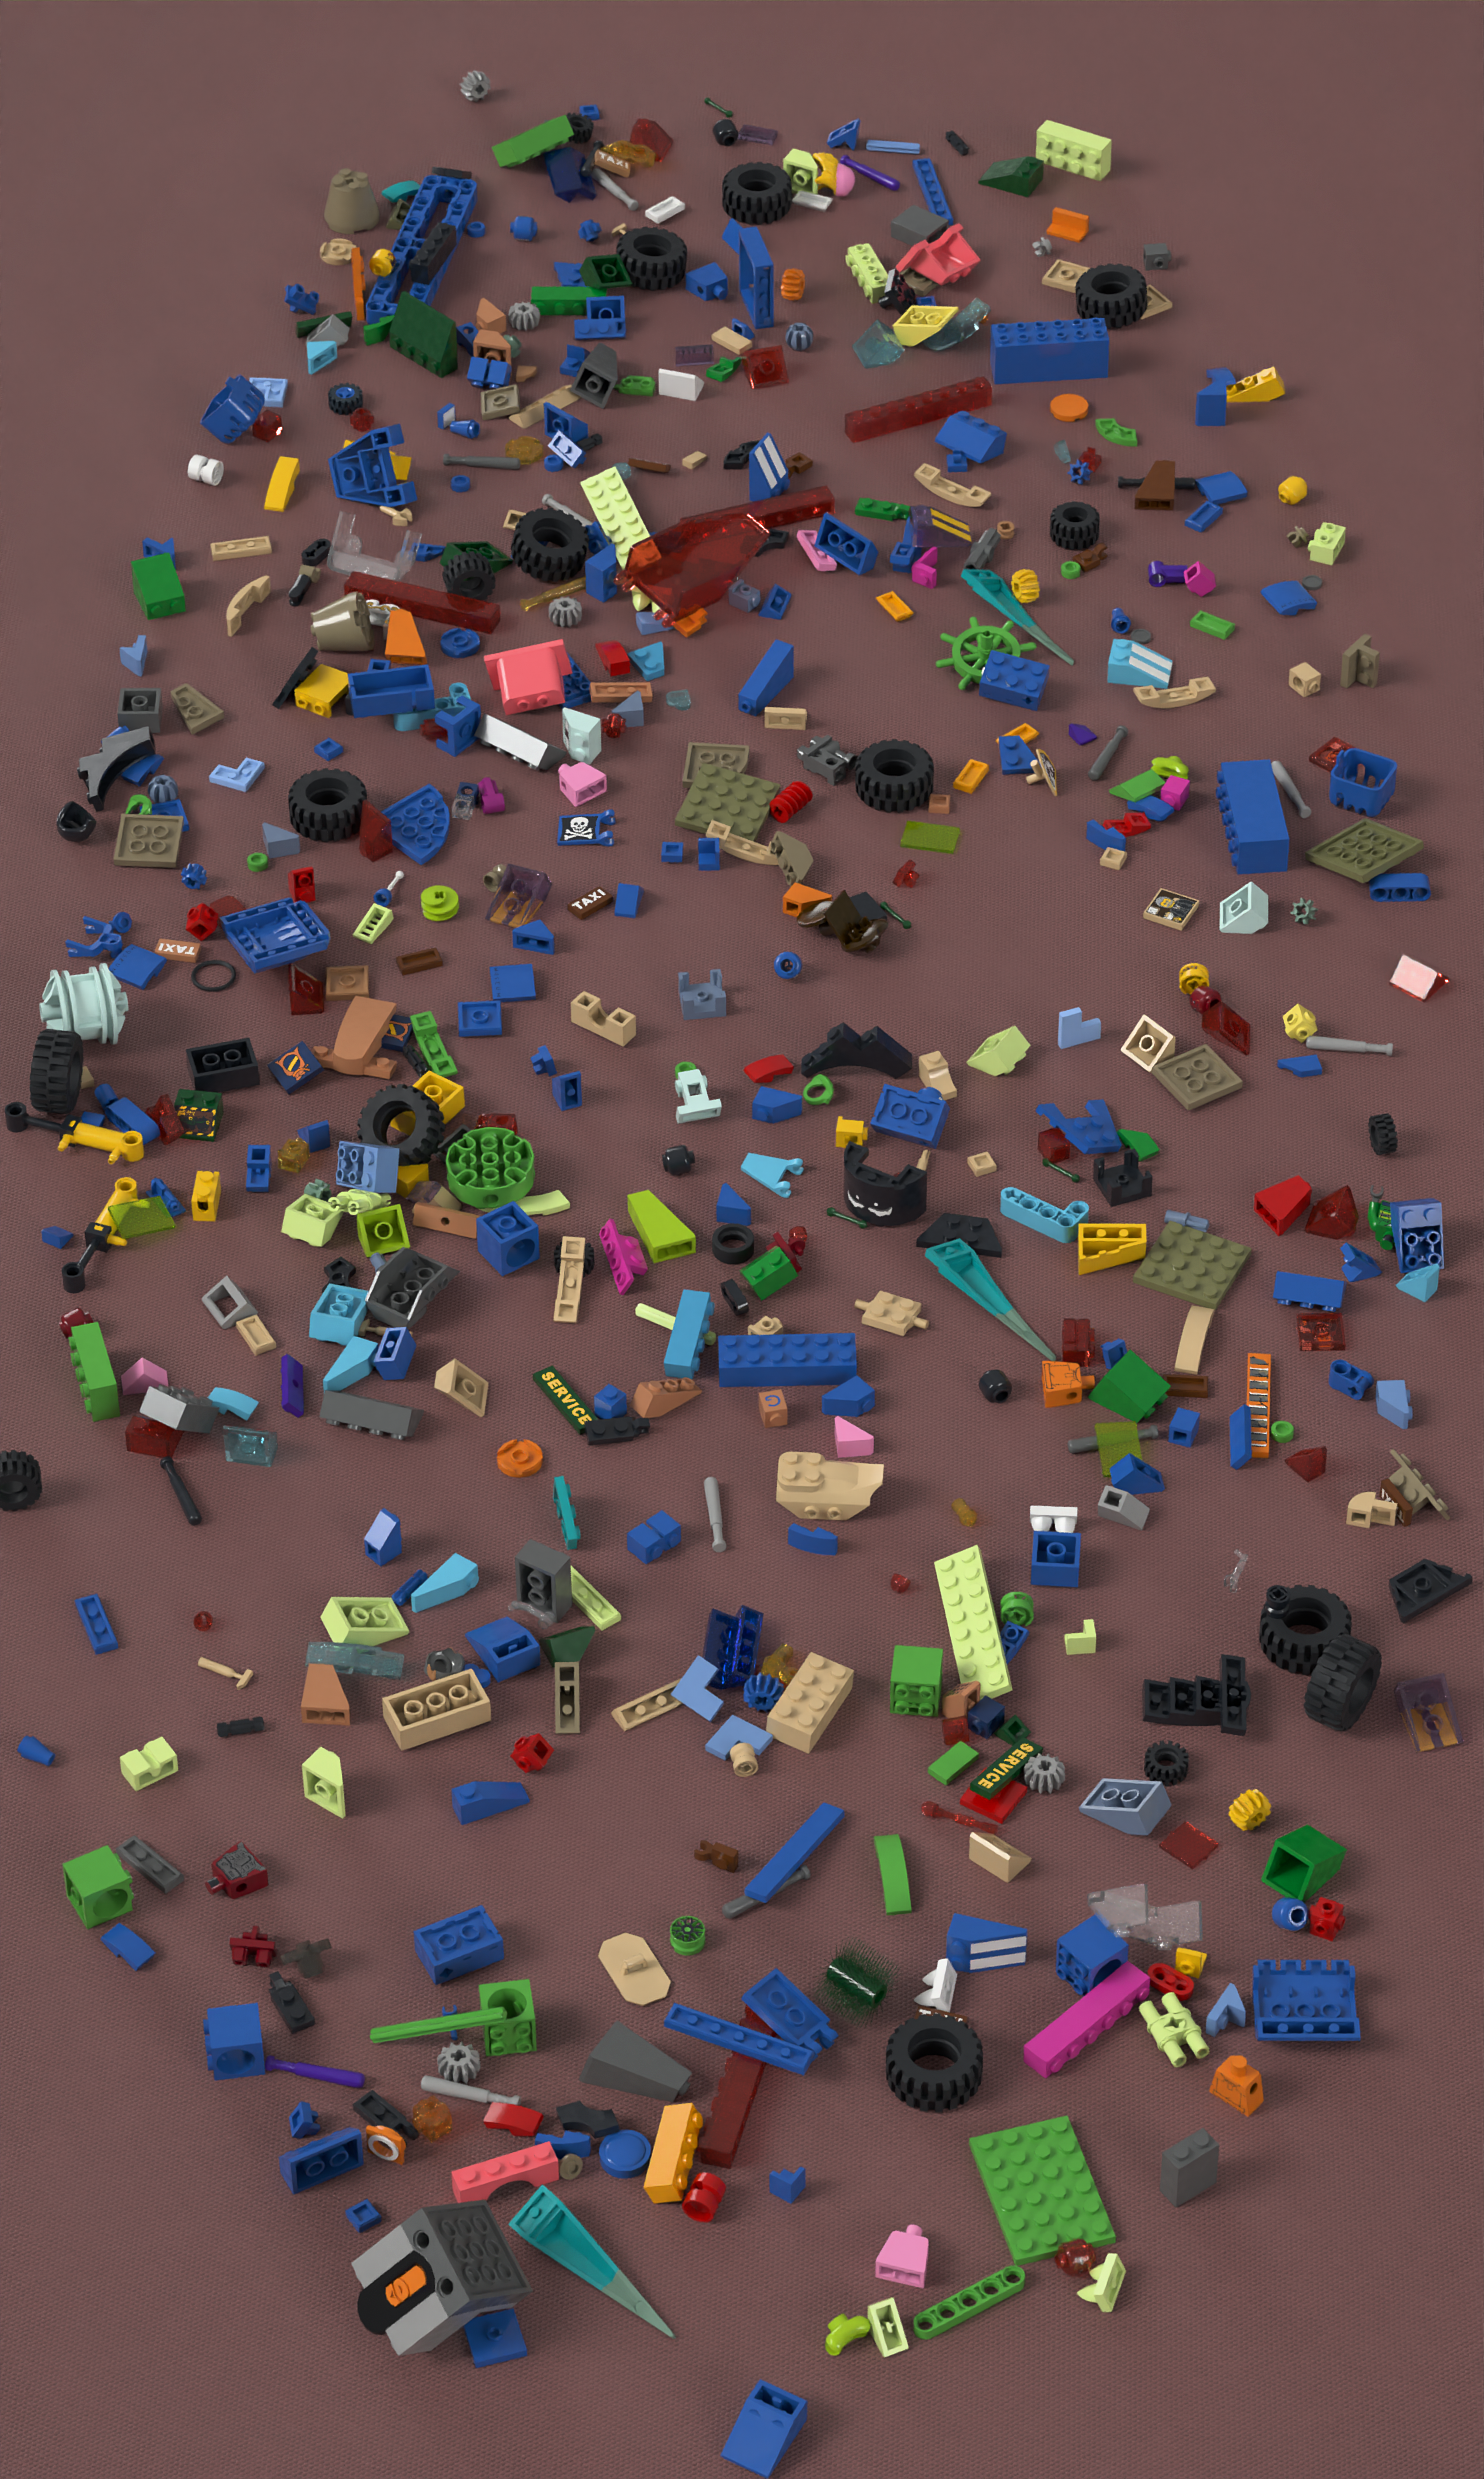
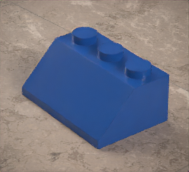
[935,411,1007,464]
[814,512,879,575]
[1273,1271,1347,1312]
[279,2127,364,2195]

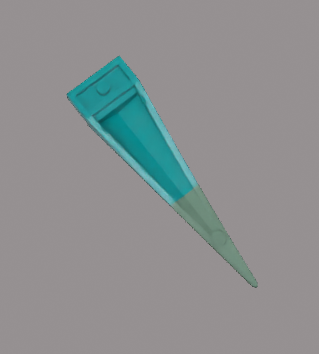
[961,569,1074,666]
[925,1238,1056,1361]
[508,2184,676,2339]

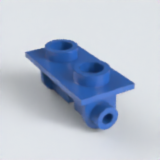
[146,1178,186,1219]

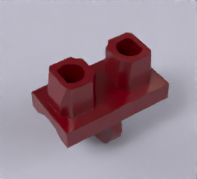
[765,1231,806,1272]
[229,1925,278,1968]

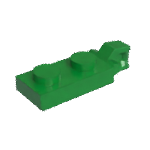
[855,497,910,521]

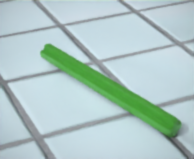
[370,2007,507,2043]

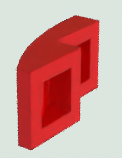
[1103,813,1151,837]
[743,1054,794,1083]
[483,2102,544,2136]

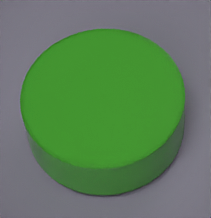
[1061,561,1081,579]
[247,853,268,872]
[675,1062,697,1079]
[1270,1421,1294,1443]

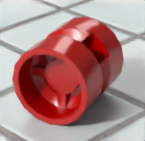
[682,2172,726,2223]

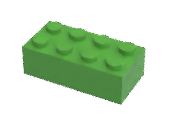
[492,114,574,168]
[68,1322,120,1422]

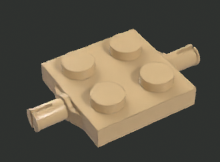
[854,1291,929,1336]

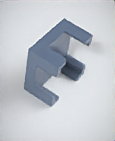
[678,969,726,1020]

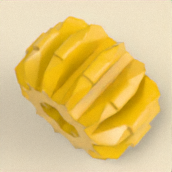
[1011,569,1040,603]
[1228,1789,1271,1831]

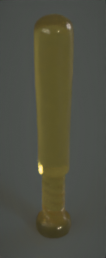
[520,576,586,611]

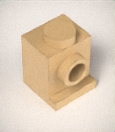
[748,1316,783,1335]

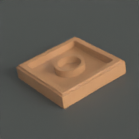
[326,965,369,1001]

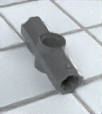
[964,528,1001,570]

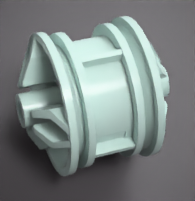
[39,963,128,1045]

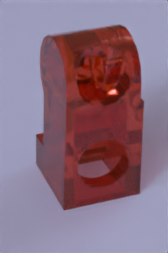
[474,1113,518,1136]

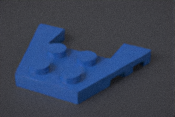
[1036,1099,1122,1154]

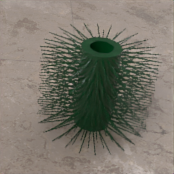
[812,1936,901,2028]

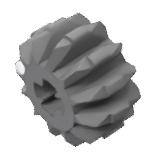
[460,70,491,102]
[508,301,540,331]
[549,596,582,628]
[1024,1753,1065,1794]
[437,2041,481,2085]

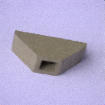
[771,831,814,887]

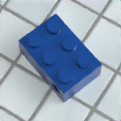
[979,650,1050,711]
[870,1084,950,1149]
[413,1905,504,1985]

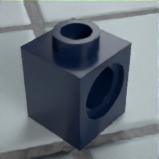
[968,1695,1005,1739]

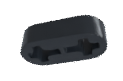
[302,539,331,567]
[720,1279,749,1316]

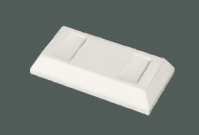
[792,190,833,212]

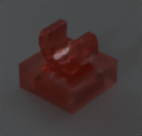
[1078,447,1102,472]
[892,859,920,888]
[941,1716,969,1745]

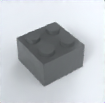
[118,688,163,733]

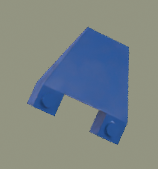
[328,424,418,507]

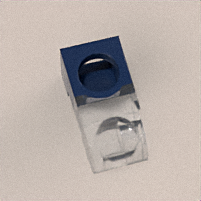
[452,782,480,820]

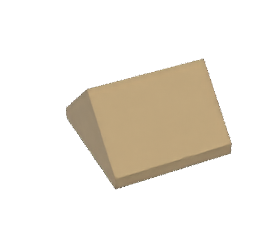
[1121,1014,1176,1073]
[969,1832,1032,1883]

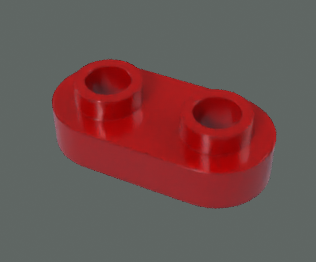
[1147,1963,1194,2001]

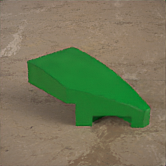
[363,315,394,346]
[706,357,742,382]
[1117,1129,1160,1162]

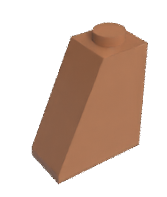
[301,1663,351,1726]

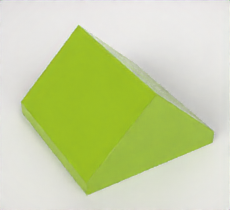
[356,1204,410,1257]

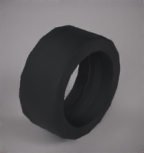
[712,1223,754,1265]

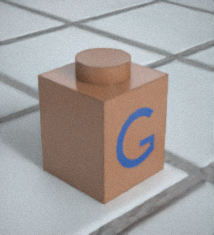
[759,1389,787,1428]

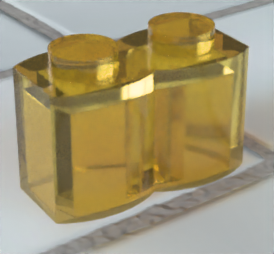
[613,140,656,167]

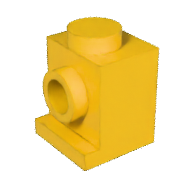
[836,1116,868,1148]

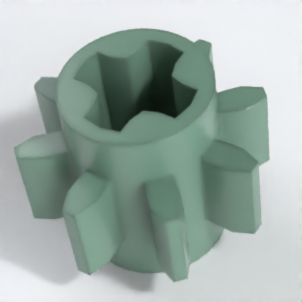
[503,335,522,358]
[1290,898,1318,925]
[304,1179,331,1202]

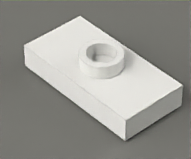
[646,196,685,224]

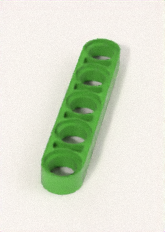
[914,2266,1025,2340]

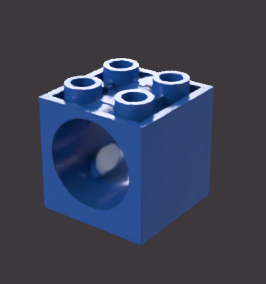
[476,1201,540,1276]
[1056,1915,1129,1997]
[203,2003,265,2081]

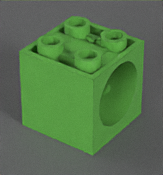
[890,1645,943,1717]
[62,1845,134,1929]
[479,1979,537,2056]

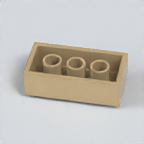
[766,1652,854,1754]
[382,1669,491,1751]

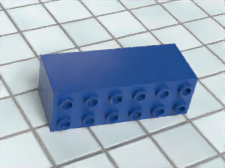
[990,318,1109,384]
[1216,759,1290,875]

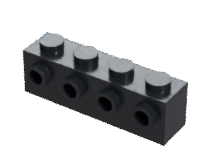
[409,223,457,285]

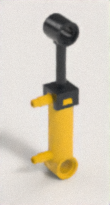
[5,1102,144,1164]
[61,1177,149,1294]

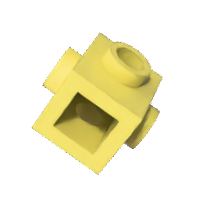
[1283,1004,1317,1043]

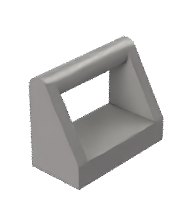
[202,1276,258,1329]

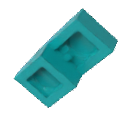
[382,181,420,203]

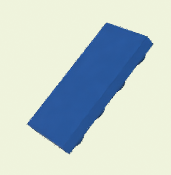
[558,652,592,709]

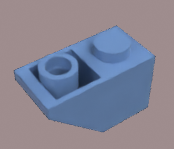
[1375,1380,1413,1429]

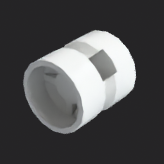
[188,454,224,486]

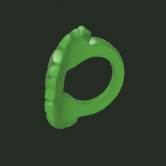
[125,794,152,815]
[803,1074,834,1105]

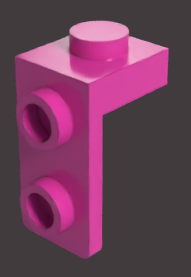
[911,546,938,589]

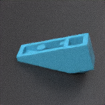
[323,1336,379,1392]
[411,1553,479,1613]

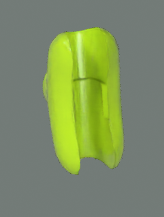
[1151,756,1189,780]
[825,2313,871,2356]

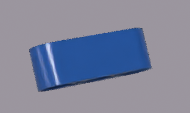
[1368,873,1431,902]
[105,1097,160,1145]

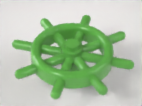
[936,617,1037,690]

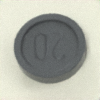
[1302,575,1322,590]
[1131,629,1151,644]

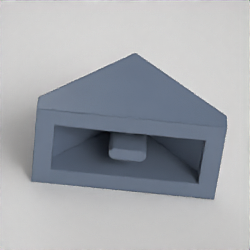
[612,691,644,728]
[262,822,300,859]

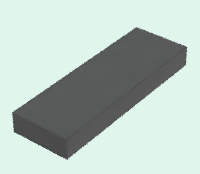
[116,1835,184,1894]

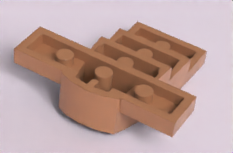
[311,996,397,1079]

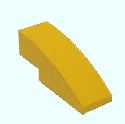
[264,456,300,512]

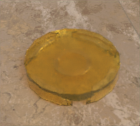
[505,436,543,465]

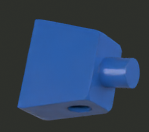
[685,262,728,301]

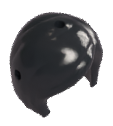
[56,801,97,842]

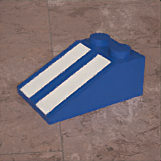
[749,432,790,507]
[946,1913,1028,1973]

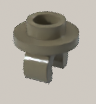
[1287,526,1308,548]
[557,2154,582,2180]

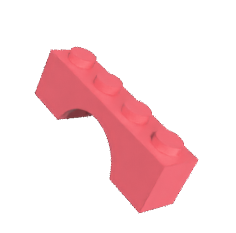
[451,2141,559,2203]

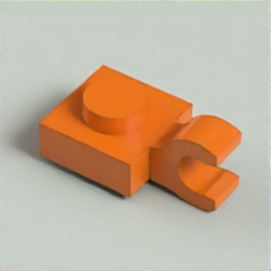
[673,608,708,638]

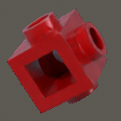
[185,902,218,941]
[510,1733,554,1773]
[1308,1897,1346,1942]

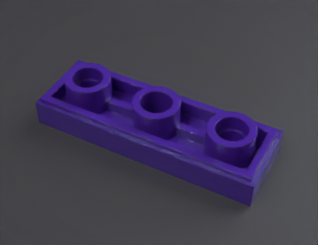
[280,1353,304,1418]

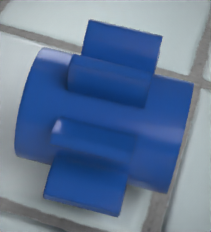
[578,219,602,242]
[1067,460,1093,485]
[181,863,207,889]

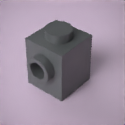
[1143,243,1171,270]

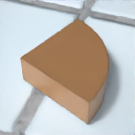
[516,366,537,382]

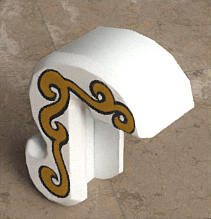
[366,600,400,640]

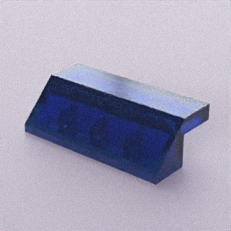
[543,147,597,203]
[702,1605,764,1690]

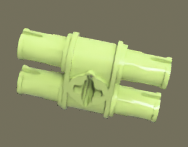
[328,1189,391,1215]
[1139,1992,1209,2067]

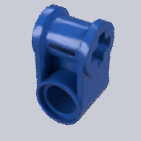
[1328,1360,1374,1400]

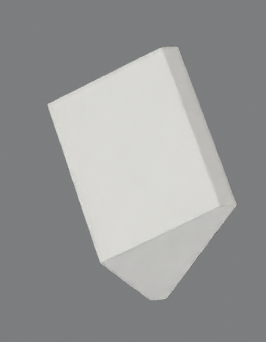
[659,369,704,401]

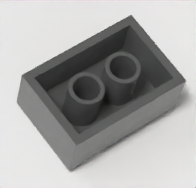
[139,1384,219,1433]
[515,1539,572,1623]

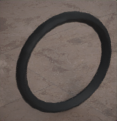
[191,960,236,992]

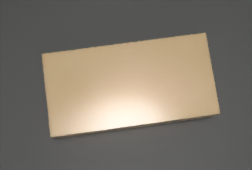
[712,327,752,355]
[236,1314,276,1356]

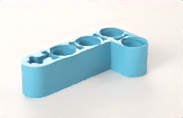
[393,683,471,731]
[1000,1187,1089,1243]

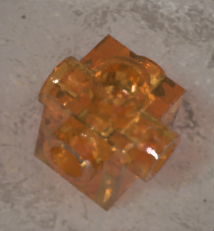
[412,2095,452,2143]

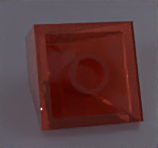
[627,118,673,162]
[741,345,789,389]
[359,800,393,862]
[1202,1001,1251,1056]
[1304,1185,1359,1240]

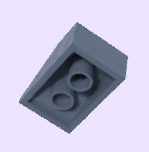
[1079,1778,1172,1836]

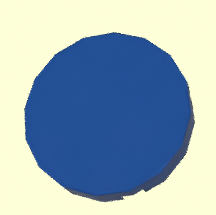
[440,628,480,658]

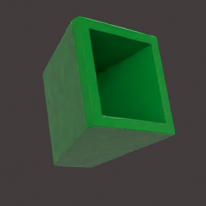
[131,552,186,620]
[1088,1349,1171,1423]
[1261,1824,1347,1903]

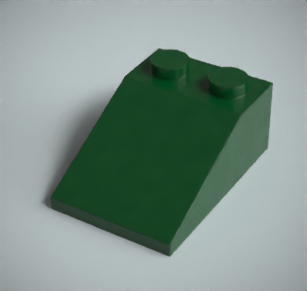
[978,156,1044,197]
[440,541,513,581]

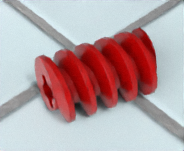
[769,781,813,823]

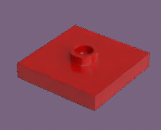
[960,1767,1027,1824]

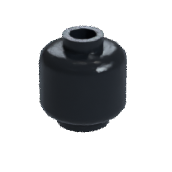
[712,119,739,146]
[662,1145,696,1176]
[978,1369,1012,1403]

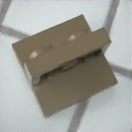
[1340,634,1380,688]

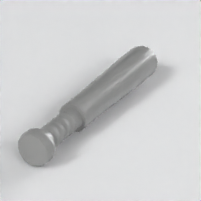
[591,168,639,211]
[542,494,593,527]
[1271,761,1311,818]
[1306,1036,1393,1056]
[704,1477,727,1552]
[421,2076,521,2106]

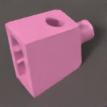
[558,762,607,807]
[875,2225,929,2289]

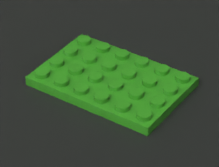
[969,2116,1116,2266]

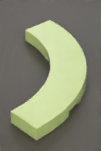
[449,1187,570,1216]

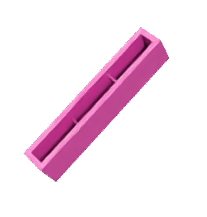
[1023,1961,1150,2079]

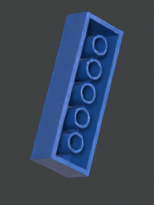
[718,1333,857,1387]

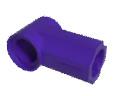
[1148,561,1188,587]

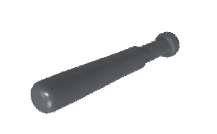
[443,454,520,470]
[1088,725,1128,780]
[1067,1425,1159,1454]
[722,1865,811,1919]

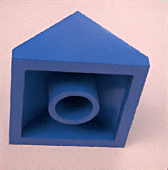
[586,296,626,333]
[1195,377,1227,426]

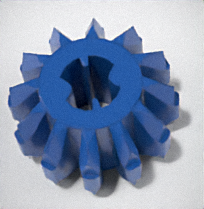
[743,1672,784,1713]

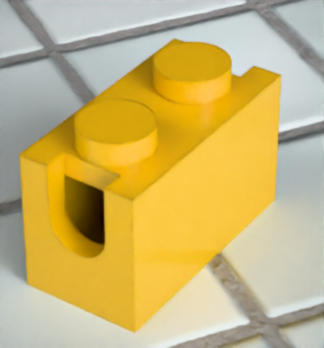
[191,1171,221,1222]

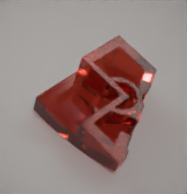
[145,1094,185,1145]

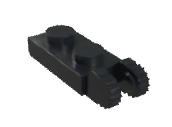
[353,2090,419,2147]

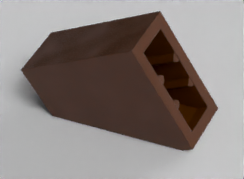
[1134,460,1175,511]

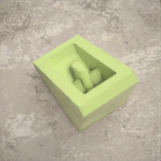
[868,2297,909,2357]

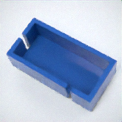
[348,664,435,718]

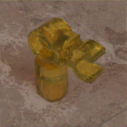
[761,1643,798,1685]

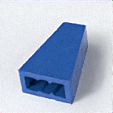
[738,639,794,717]

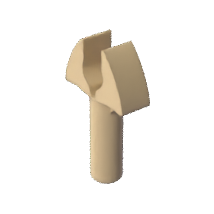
[380,506,412,526]

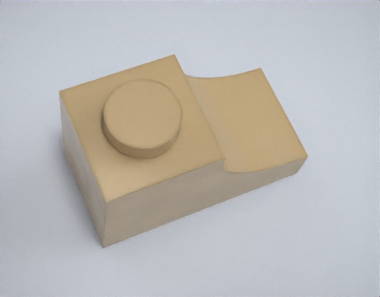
[919,1051,957,1100]

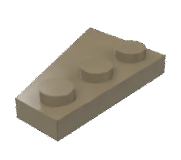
[171,683,224,735]

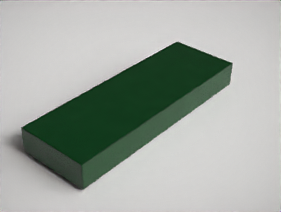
[295,311,352,338]

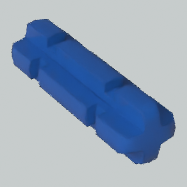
[392,1569,428,1606]

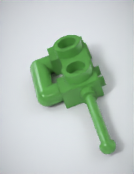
[613,375,656,396]

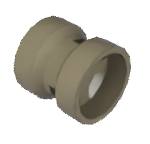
[483,864,512,893]

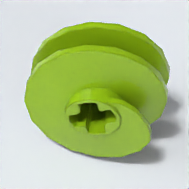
[421,885,459,921]

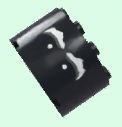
[844,1141,927,1227]

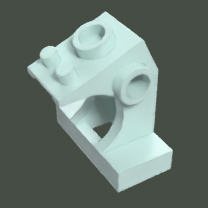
[675,1069,722,1124]

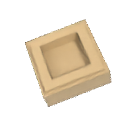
[1100,847,1127,870]
[967,1152,997,1177]

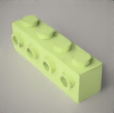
[846,243,888,304]

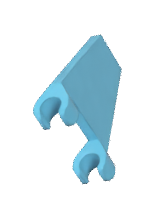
[741,1153,804,1198]

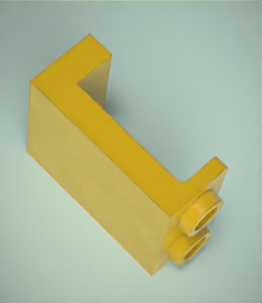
[295,664,349,718]

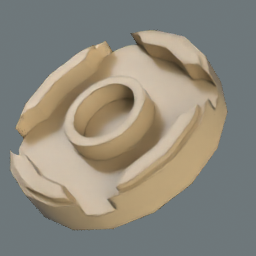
[320,239,357,265]

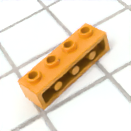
[644,2103,703,2204]

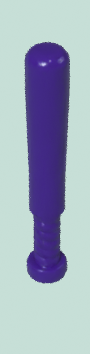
[840,155,900,191]
[265,2055,365,2088]

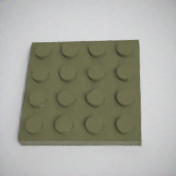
[675,763,781,842]
[1305,818,1424,883]
[1133,1221,1252,1311]

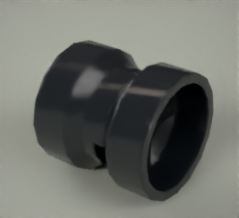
[1265,1585,1290,1619]

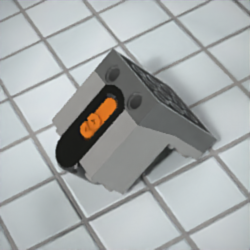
[351,2200,533,2356]

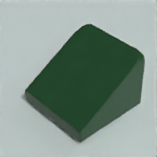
[994,1715,1031,1746]

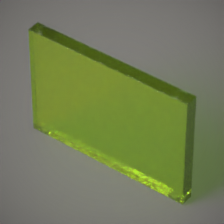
[900,821,960,854]
[108,1196,176,1239]
[1094,1421,1142,1478]

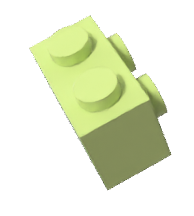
[1308,522,1346,565]

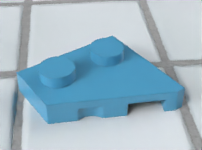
[627,641,664,681]

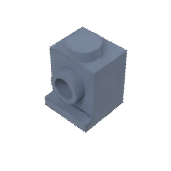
[729,579,761,613]

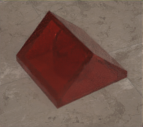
[1389,955,1449,1002]
[288,963,324,1016]

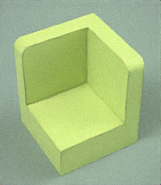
[1064,1619,1096,1655]

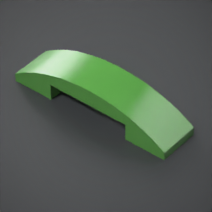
[410,1011,458,1077]
[874,1834,912,1915]

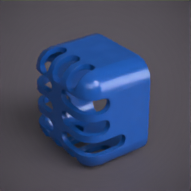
[200,374,265,444]
[1329,748,1397,817]

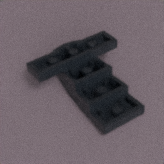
[1142,1654,1251,1736]

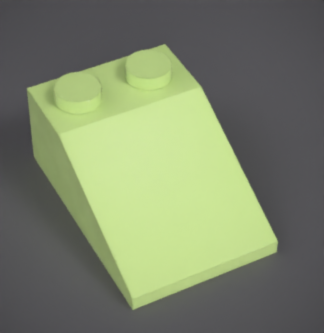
[320,1597,409,1651]

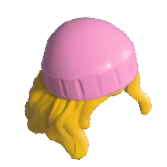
[812,152,855,196]

